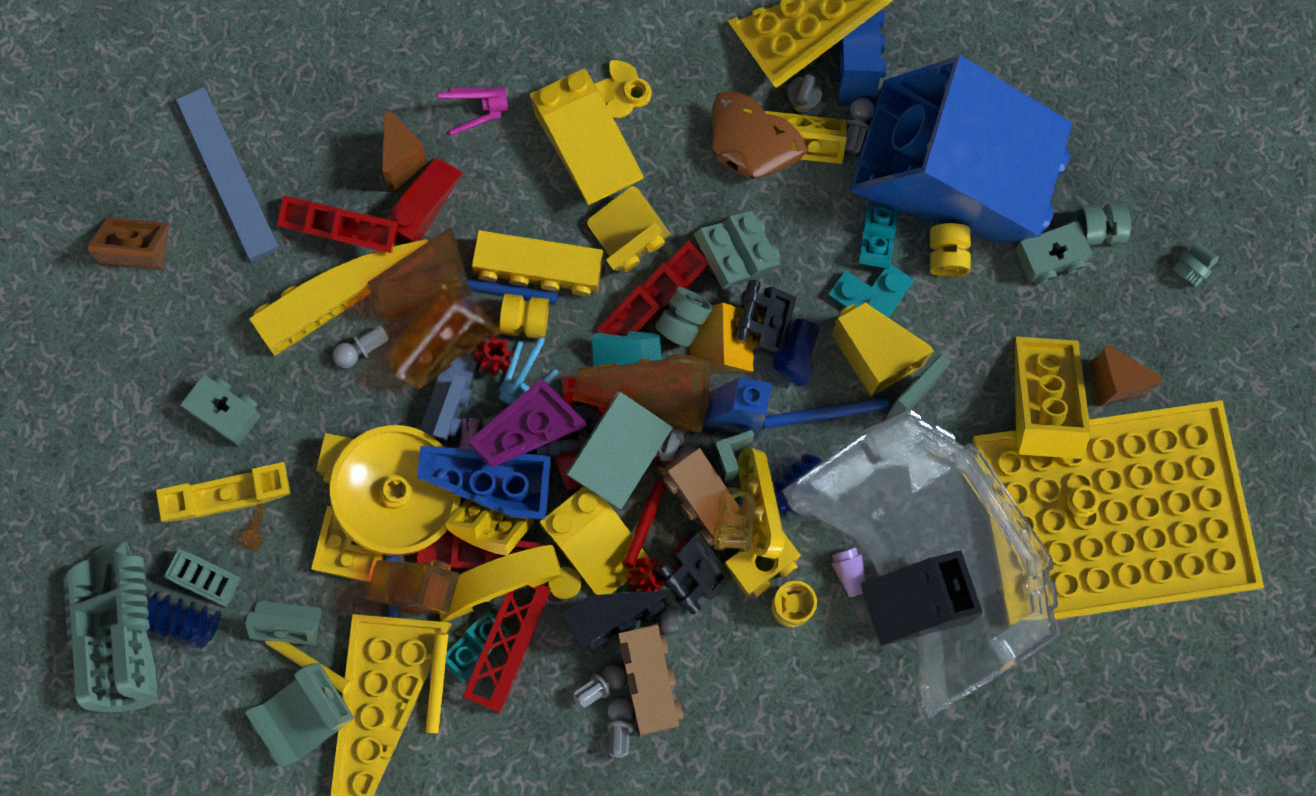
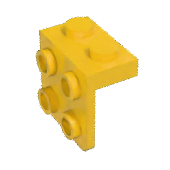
[587,186,671,272]

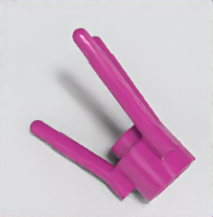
[436,86,508,135]

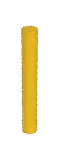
[425,632,449,733]
[265,641,351,694]

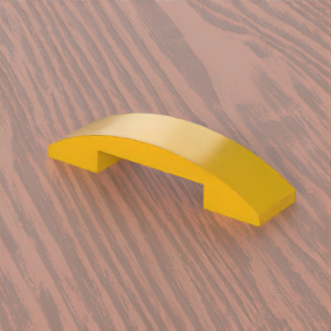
[156,462,291,522]
[434,545,562,622]

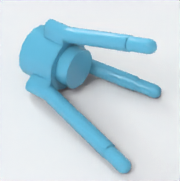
[497,337,558,406]

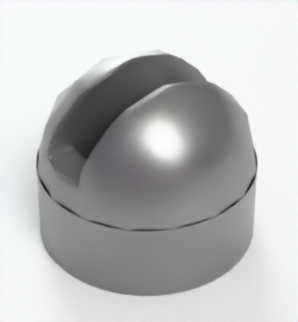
[656,608,679,635]

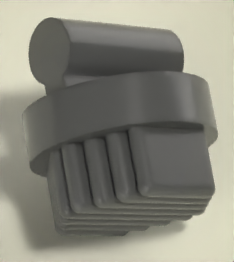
[787,74,822,114]

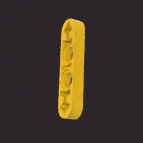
[737,447,784,559]

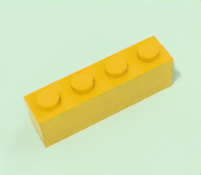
[472,230,603,297]

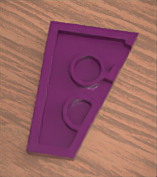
[468,378,586,468]

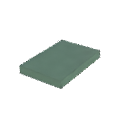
[885,354,951,428]
[565,392,673,510]

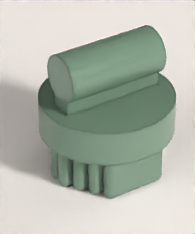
[1172,241,1219,287]

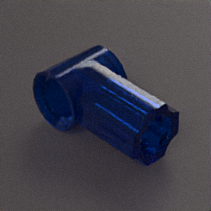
[773,319,820,387]

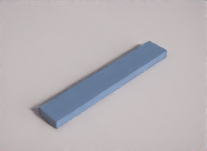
[176,87,280,262]

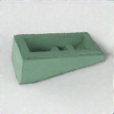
[164,548,242,607]

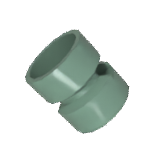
[1076,202,1131,245]
[655,287,713,347]

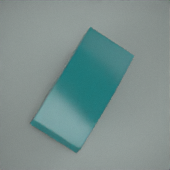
[859,205,898,269]
[592,331,661,368]
[445,610,512,684]

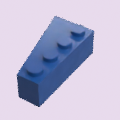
[837,10,886,106]

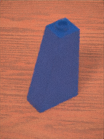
[695,377,772,439]

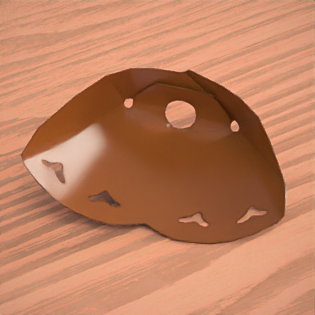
[711,91,807,179]

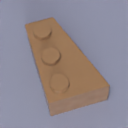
[655,444,750,550]
[618,625,684,736]

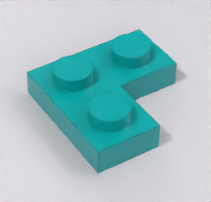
[828,264,915,318]

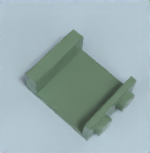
[245,663,355,768]

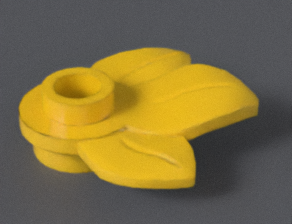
[595,60,652,119]

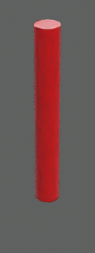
[622,480,667,569]

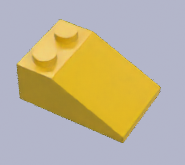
[539,486,649,595]

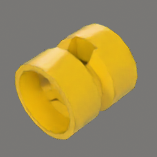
[930,223,971,277]
[500,293,549,339]
[771,580,817,628]

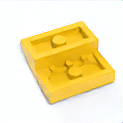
[445,499,535,556]

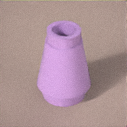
[831,547,865,597]

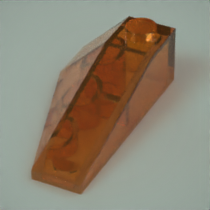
[572,354,711,433]

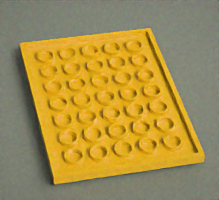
[972,400,1264,627]

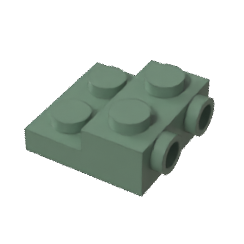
[694,211,780,289]

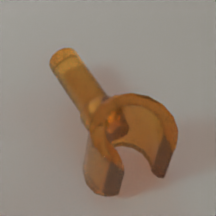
[242,504,267,552]

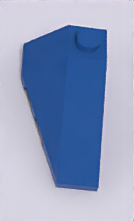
[417,446,551,520]

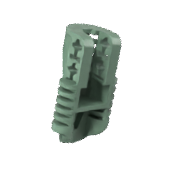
[63,542,158,713]

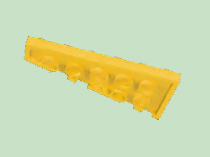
[728,0,893,88]
[331,614,452,796]

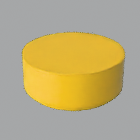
[549,567,581,600]

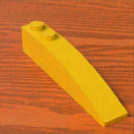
[249,239,433,356]

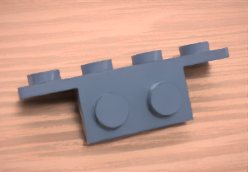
[420,347,478,448]

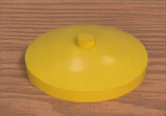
[329,425,461,556]

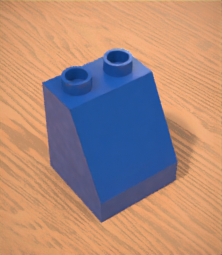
[849,55,1073,244]

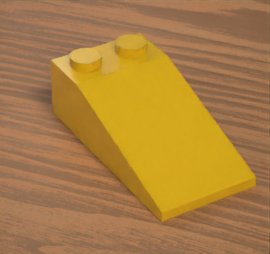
[529,68,644,205]
[1015,337,1091,459]

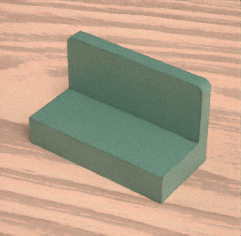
[712,430,755,484]
[245,601,322,646]

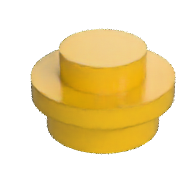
[1067,485,1100,517]

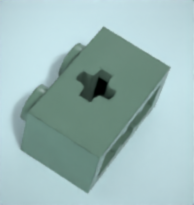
[1015,221,1093,284]
[181,374,261,447]

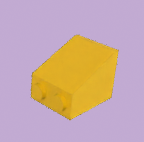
[831,303,934,397]

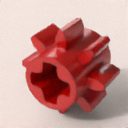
[473,335,514,377]
[626,557,664,592]

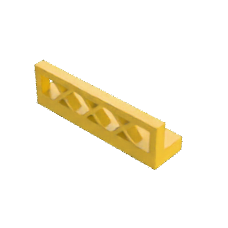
[743,108,847,164]

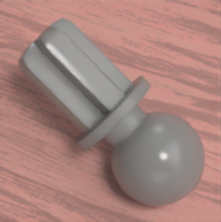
[845,98,875,154]
[333,326,389,368]
[657,413,688,462]
[573,664,627,708]
[607,698,634,758]

